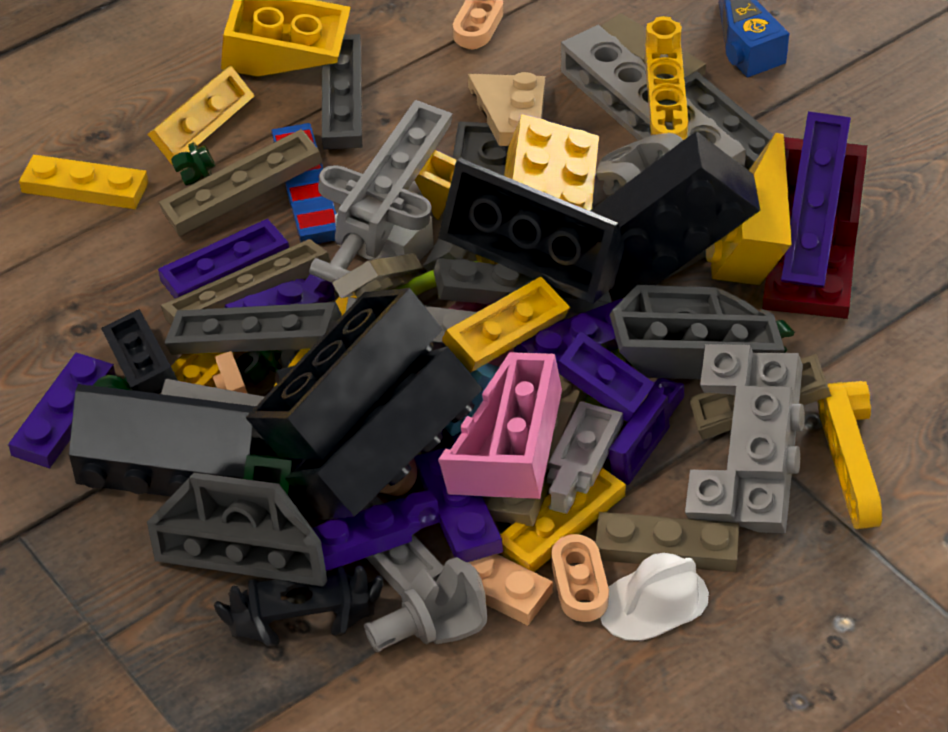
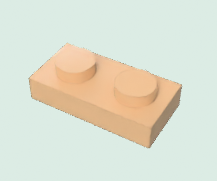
[468,554,553,626]

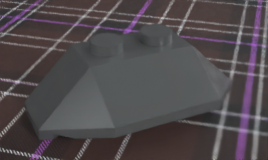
[610,285,785,379]
[147,473,327,586]

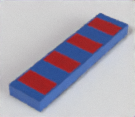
[271,123,336,244]

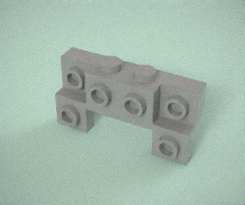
[685,344,805,533]

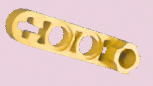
[645,16,688,140]
[817,381,882,529]

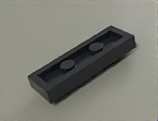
[101,309,178,394]

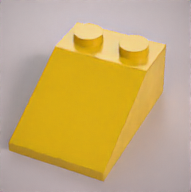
[221,0,351,77]
[706,133,792,285]

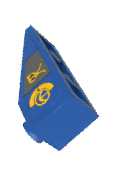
[718,0,790,78]

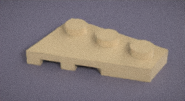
[468,72,545,146]

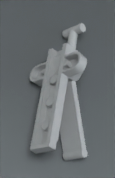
[309,100,453,283]

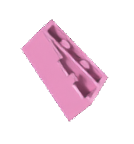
[438,352,562,499]

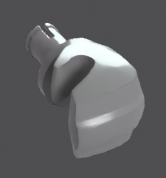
[364,557,487,653]

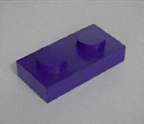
[557,331,655,422]

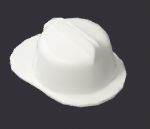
[600,553,709,641]

